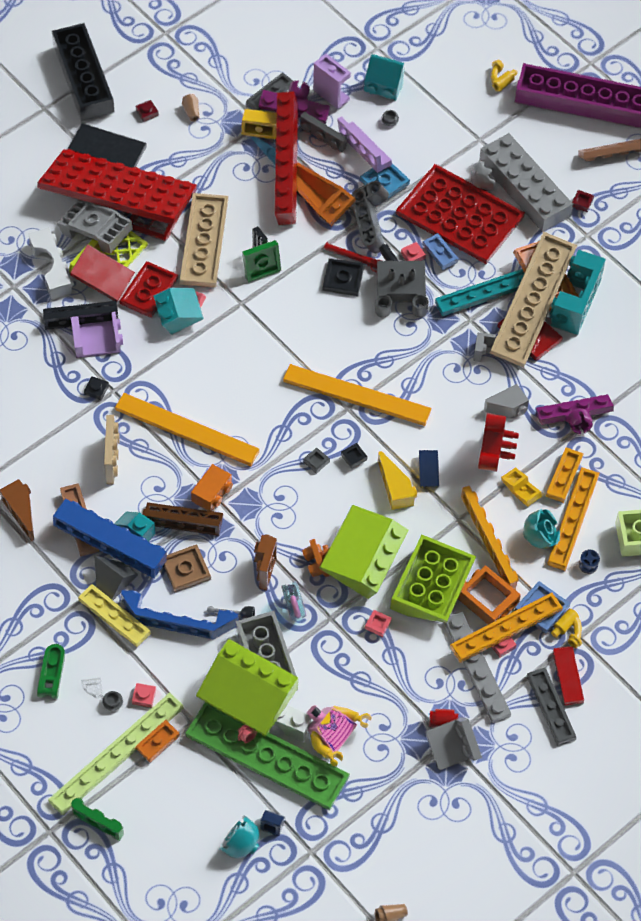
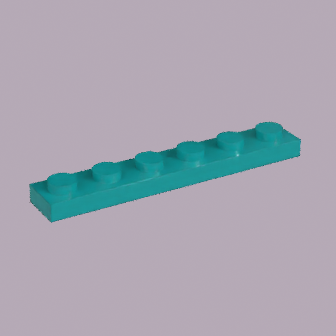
[435,269,525,316]

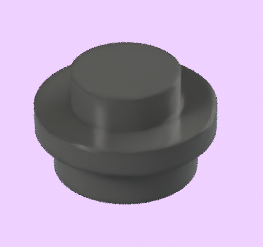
[381,110,399,126]
[103,691,123,711]

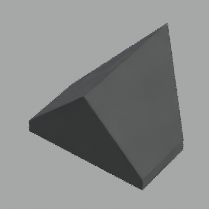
[94,555,138,600]

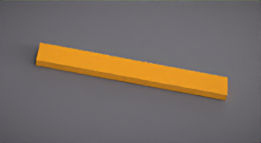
[283,364,432,426]
[115,393,260,466]

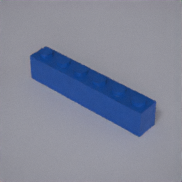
[53,498,167,579]

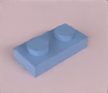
[423,234,458,270]

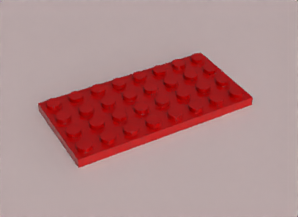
[37,149,197,225]

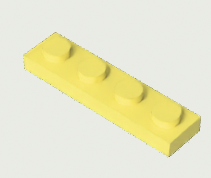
[78,584,151,647]

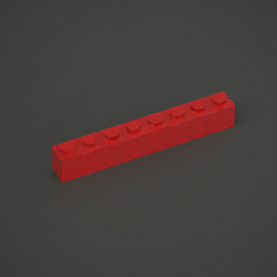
[275,91,298,225]

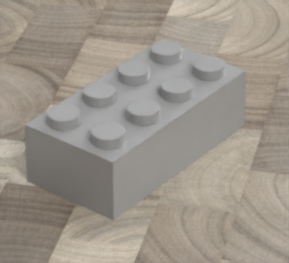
[236,611,298,691]

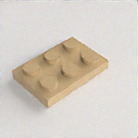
[104,415,120,484]

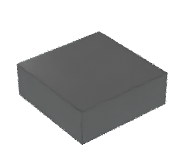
[303,447,330,474]

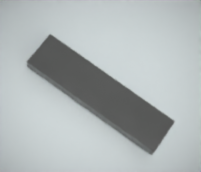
[526,667,577,746]

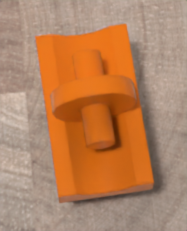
[302,539,330,577]

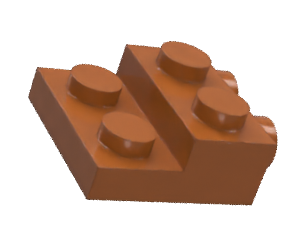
[254,534,277,591]

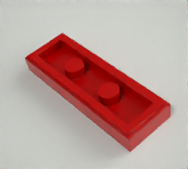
[552,646,585,706]

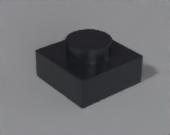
[84,376,109,401]
[341,443,368,469]

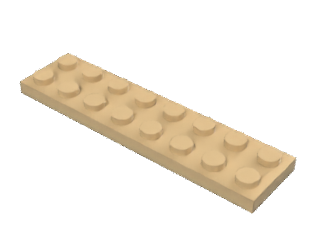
[490,231,577,368]

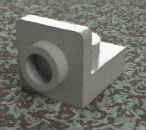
[473,332,496,362]

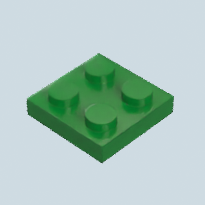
[242,240,282,283]

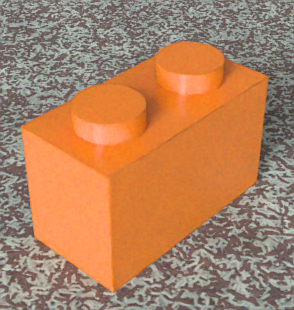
[191,464,233,511]

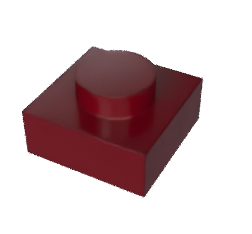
[135,99,159,122]
[572,190,595,213]

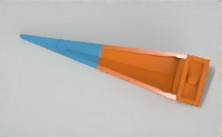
[250,136,356,226]

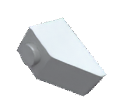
[484,384,529,418]

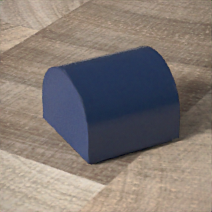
[260,810,285,836]

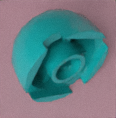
[523,509,560,549]
[220,815,259,858]

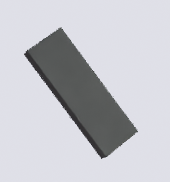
[246,72,294,111]

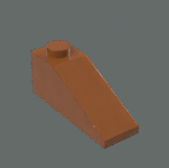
[0,479,35,541]

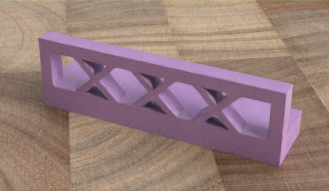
[337,116,392,173]

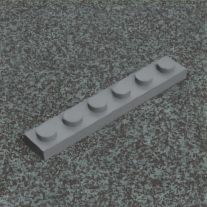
[444,612,511,723]

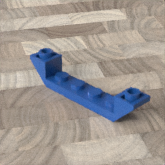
[121,590,239,640]

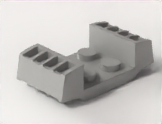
[57,200,132,254]

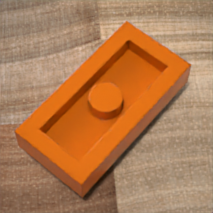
[136,719,180,762]

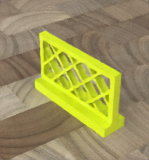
[69,231,148,273]

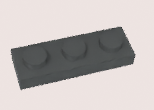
[300,112,347,152]

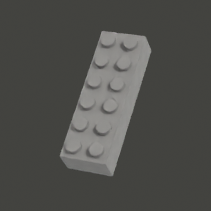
[479,133,573,232]

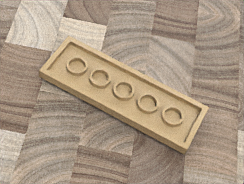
[180,193,229,287]

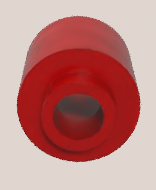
[429,709,459,728]

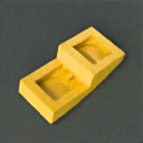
[501,467,542,507]

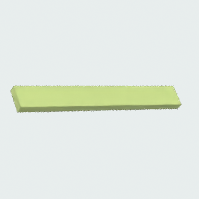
[48,692,184,816]

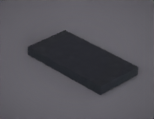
[68,123,147,168]

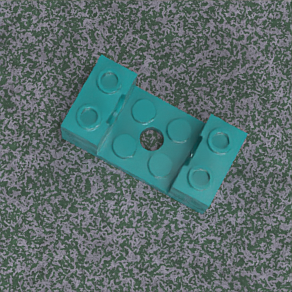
[549,249,606,335]

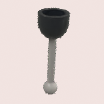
[207,606,255,619]

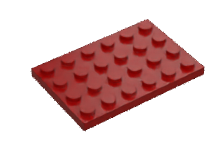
[396,164,525,264]

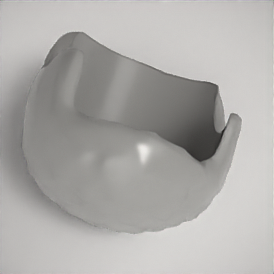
[471,161,495,190]

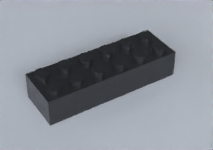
[51,23,115,121]

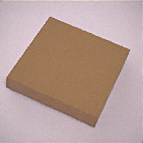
[163,544,211,592]

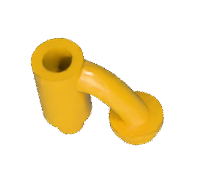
[491,60,518,92]
[551,608,582,648]

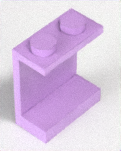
[313,54,351,109]
[71,312,123,358]

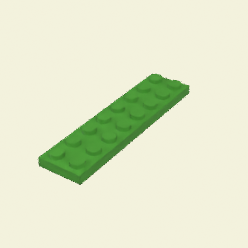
[185,702,350,811]

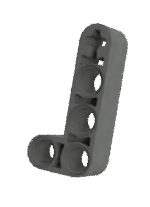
[352,181,389,254]

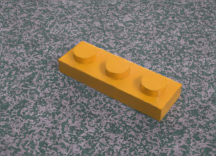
[546,447,584,503]

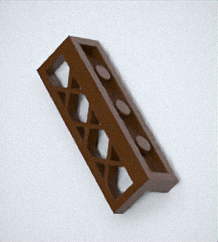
[142,502,223,536]

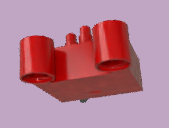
[478,413,519,472]

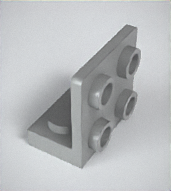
[425,717,482,770]

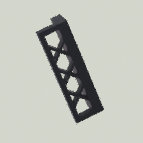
[43,301,119,330]

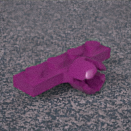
[259,80,330,124]
[536,394,614,434]

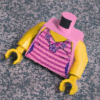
[307,705,372,766]

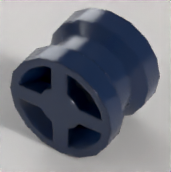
[579,549,600,574]

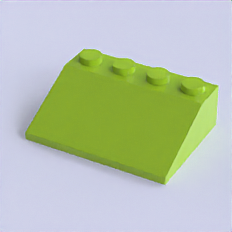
[319,505,409,599]
[390,534,476,623]
[196,639,299,736]

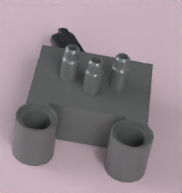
[375,244,429,318]

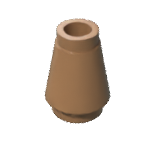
[181,94,200,121]
[375,904,408,921]

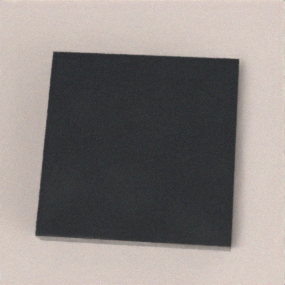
[322,258,365,296]

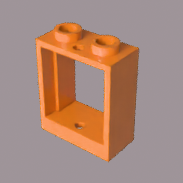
[458,565,521,625]

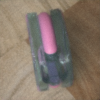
[281,581,307,621]

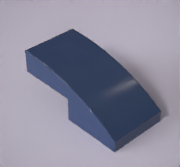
[419,450,439,487]

